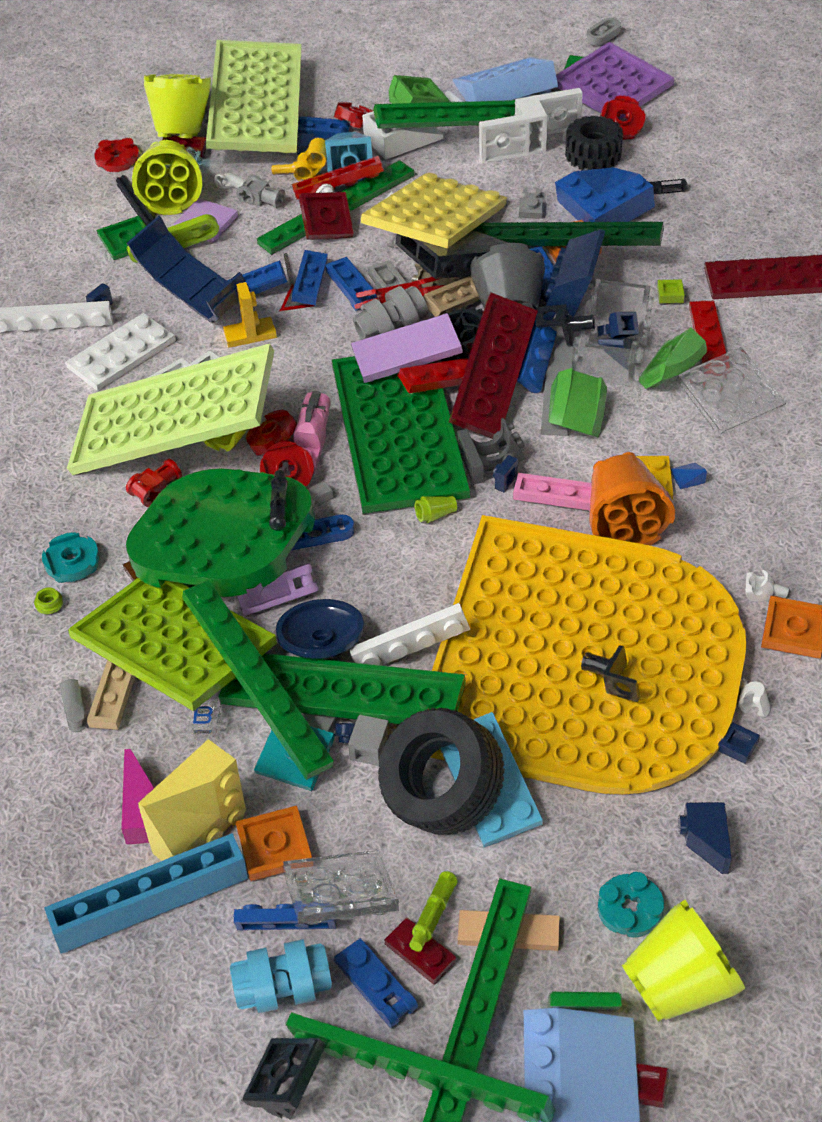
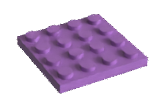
[556,42,674,120]

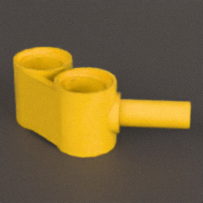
[271,138,327,181]

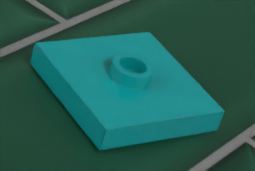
[254,726,335,791]

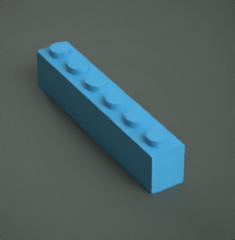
[44,833,248,954]

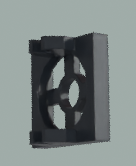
[242,1038,326,1120]

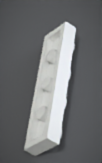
[350,603,470,666]

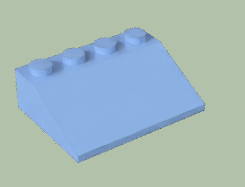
[453,57,558,101]
[524,1008,640,1122]

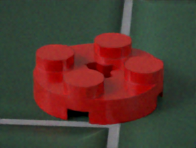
[600,95,645,140]
[334,101,373,129]
[94,138,140,172]
[246,409,297,456]
[260,441,314,487]

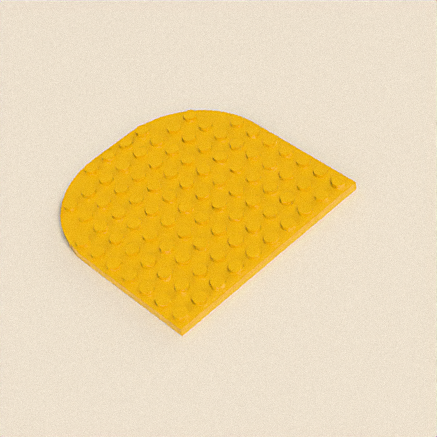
[430,515,746,795]

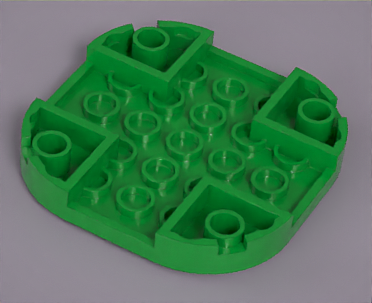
[126,468,315,597]

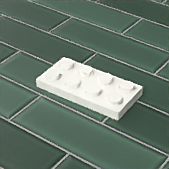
[66,313,176,391]

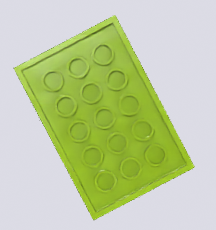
[68,578,277,711]

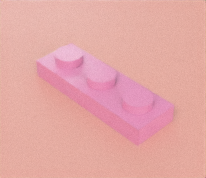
[513,473,591,511]

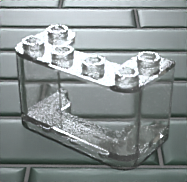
[572,278,654,386]

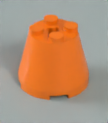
[589,452,675,545]

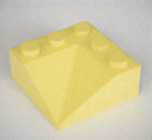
[138,739,246,861]

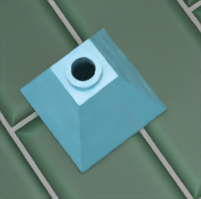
[325,132,372,181]

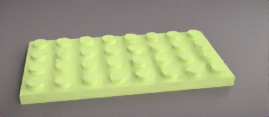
[206,40,302,153]
[67,343,275,475]

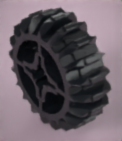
[440,306,483,362]

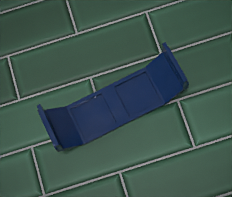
[127,216,251,324]

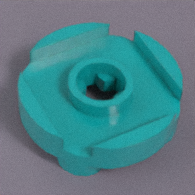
[42,532,100,583]
[597,871,664,938]

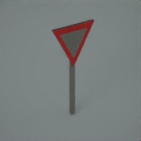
[279,253,315,312]

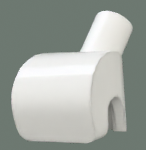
[745,570,789,602]
[738,678,771,717]

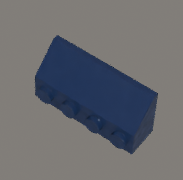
[544,229,605,317]

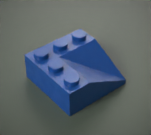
[555,168,655,222]

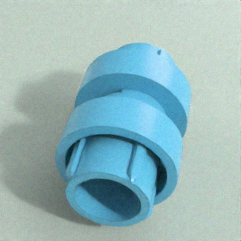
[230,939,332,1014]

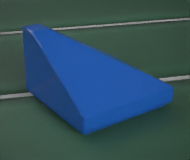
[671,463,707,489]

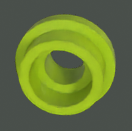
[34,587,63,614]

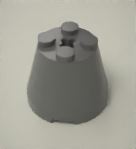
[471,243,545,310]

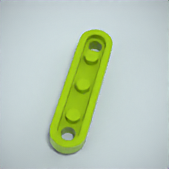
[127,214,219,263]

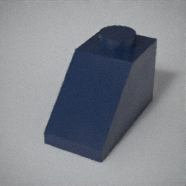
[678,802,732,874]

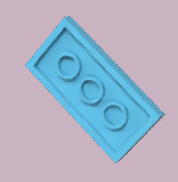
[440,712,543,847]

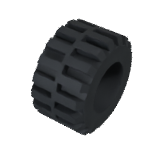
[565,115,623,170]

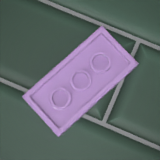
[351,313,463,383]

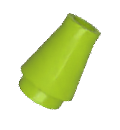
[415,496,457,523]

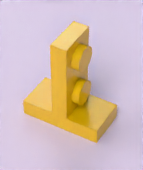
[223,282,277,348]

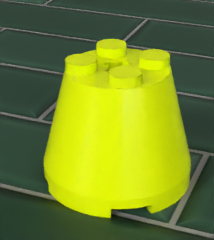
[144,74,211,138]
[132,140,202,215]
[621,899,745,1022]

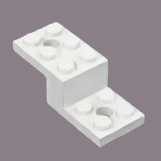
[479,88,583,163]

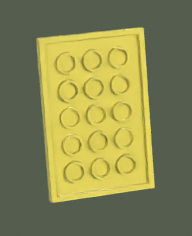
[361,173,507,248]

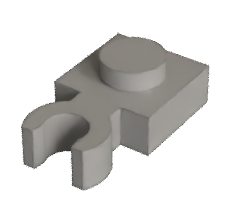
[519,188,543,219]

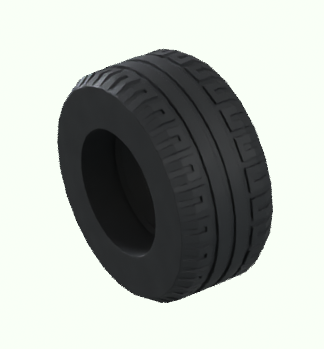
[378,708,505,835]

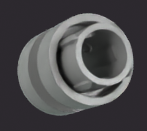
[353,286,428,340]

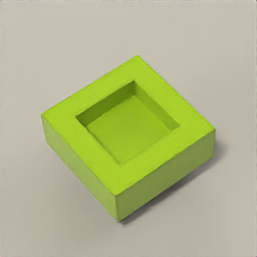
[657,279,684,303]

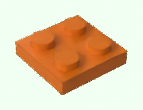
[761,596,822,659]
[235,805,313,882]

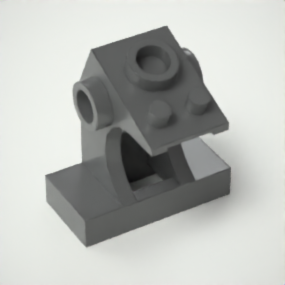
[457,418,525,485]

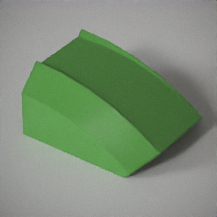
[388,75,450,103]
[638,327,707,389]
[548,368,607,437]

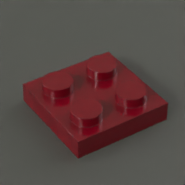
[299,192,354,240]

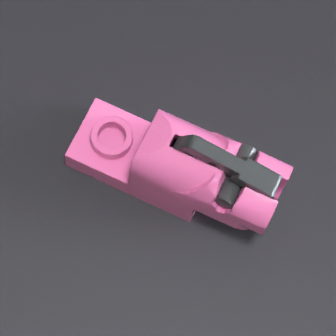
[288,392,331,474]

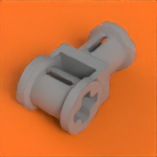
[236,175,285,209]

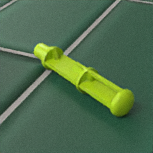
[410,871,458,951]

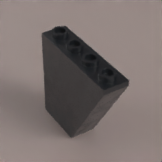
[396,230,508,279]

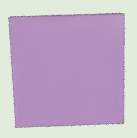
[174,198,238,243]

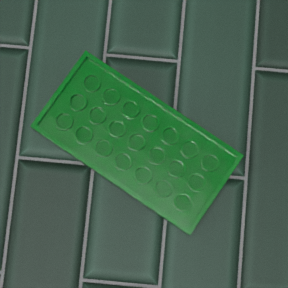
[331,356,470,514]

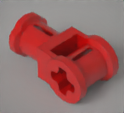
[126,458,182,507]

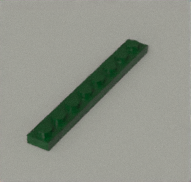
[474,222,664,246]

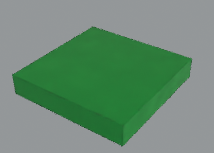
[96,216,146,261]
[547,992,622,1011]

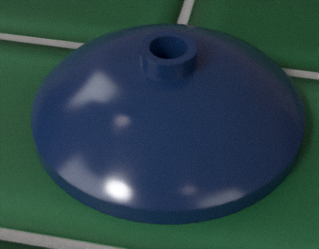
[276,599,364,659]

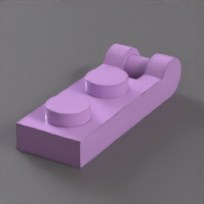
[237,563,319,616]

